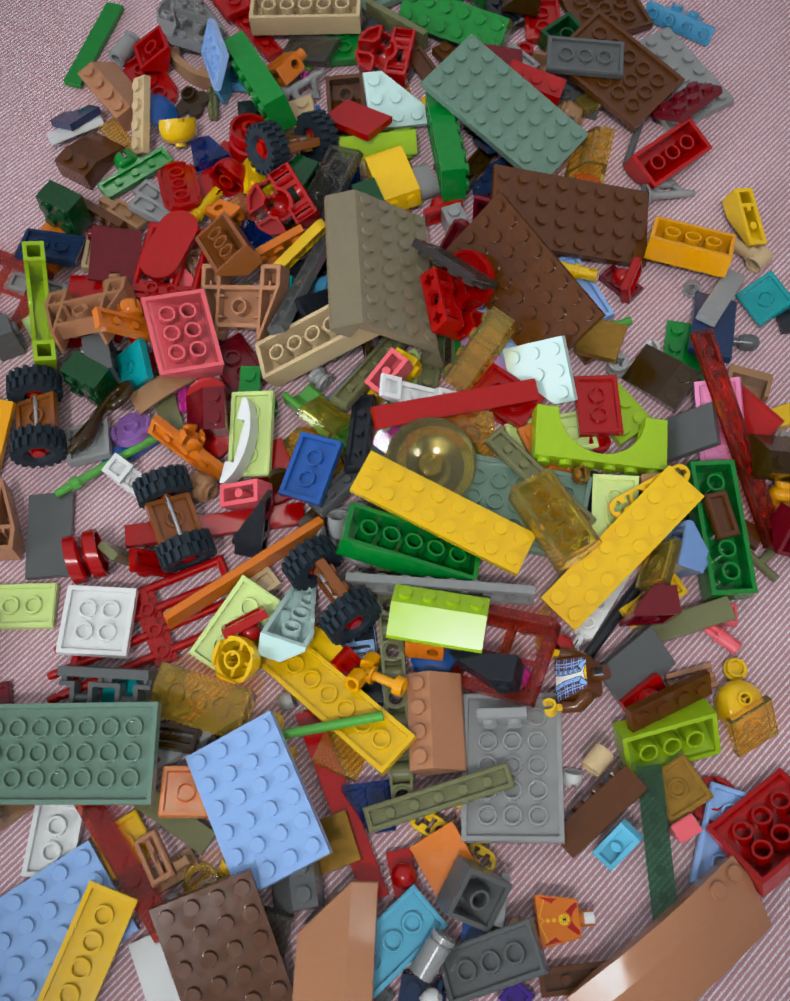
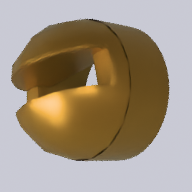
[571,465,590,485]

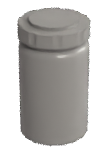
[108,31,140,67]
[409,927,456,983]

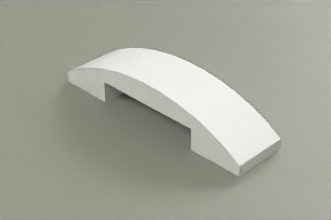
[379,373,457,403]
[219,397,258,484]
[101,453,142,498]

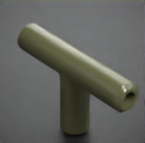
[751,547,779,582]

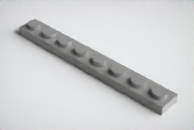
[345,571,536,606]

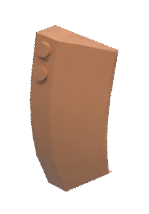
[565,855,772,1001]
[292,880,378,1001]

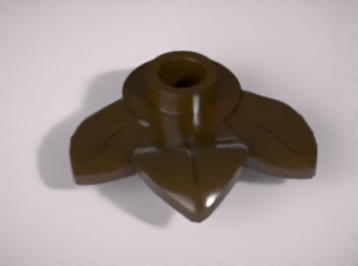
[176,86,210,119]

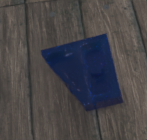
[341,779,396,835]

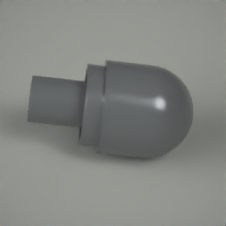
[733,334,760,351]

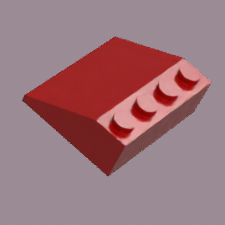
[705,768,790,898]

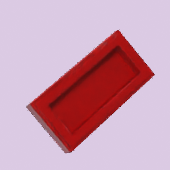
[423,195,463,227]
[611,257,642,303]
[129,547,173,578]
[221,605,268,643]
[618,672,666,712]
[386,847,420,900]

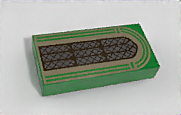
[441,336,461,375]

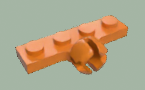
[235,224,304,278]
[92,298,151,342]
[147,415,224,483]

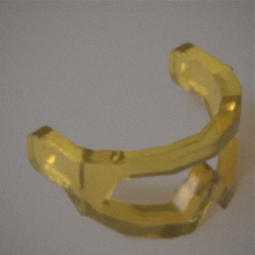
[182,861,225,894]

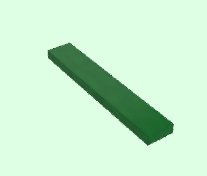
[63,2,125,89]

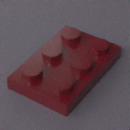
[652,81,723,123]

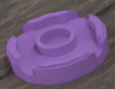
[110,412,151,447]

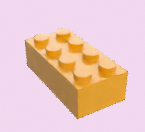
[644,216,737,278]

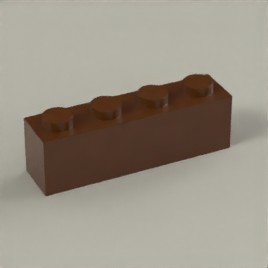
[561,765,648,859]

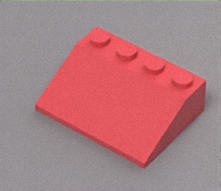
[140,289,224,379]

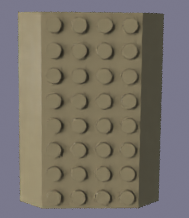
[324,189,444,368]

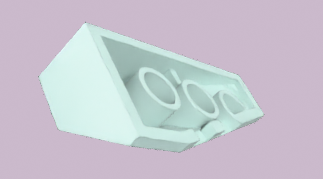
[258,586,316,662]

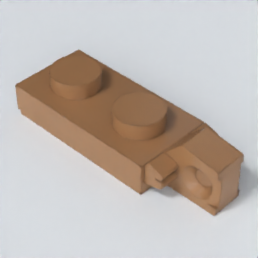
[98,195,150,230]

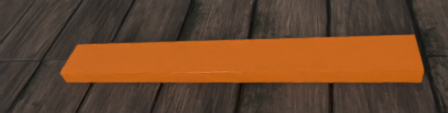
[163,516,324,629]

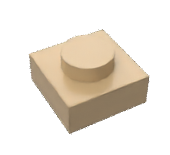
[250,566,282,594]

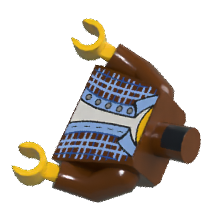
[541,642,611,717]

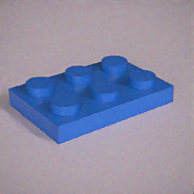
[278,431,344,507]

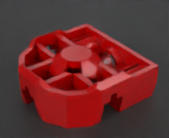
[355,25,417,89]
[246,162,322,238]
[419,267,486,341]

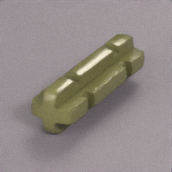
[207,87,219,121]

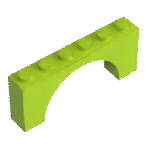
[21,241,57,371]
[530,404,668,476]

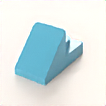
[592,818,644,871]

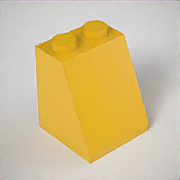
[364,145,422,209]

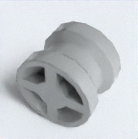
[605,352,629,379]
[307,366,334,393]

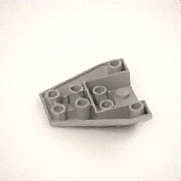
[155,0,229,53]

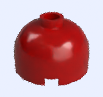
[209,157,245,198]

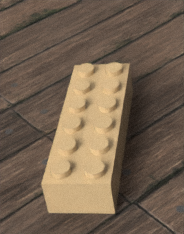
[249,0,363,35]
[255,304,379,388]

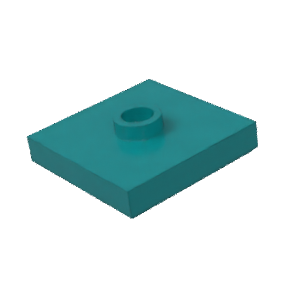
[735,270,790,328]
[115,338,154,393]

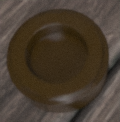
[268,468,286,490]

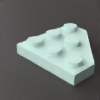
[362,71,427,131]
[503,335,578,404]

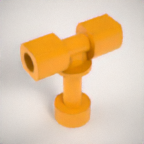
[345,651,409,697]

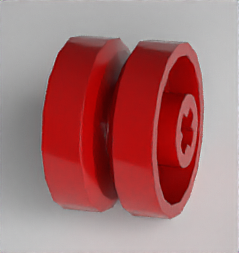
[228,113,265,163]
[61,529,110,585]

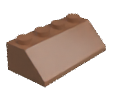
[77,62,133,132]
[406,671,467,777]

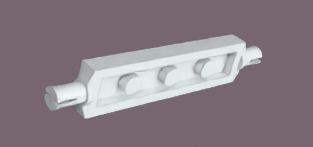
[571,567,637,650]

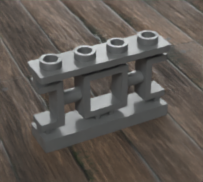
[57,665,158,703]

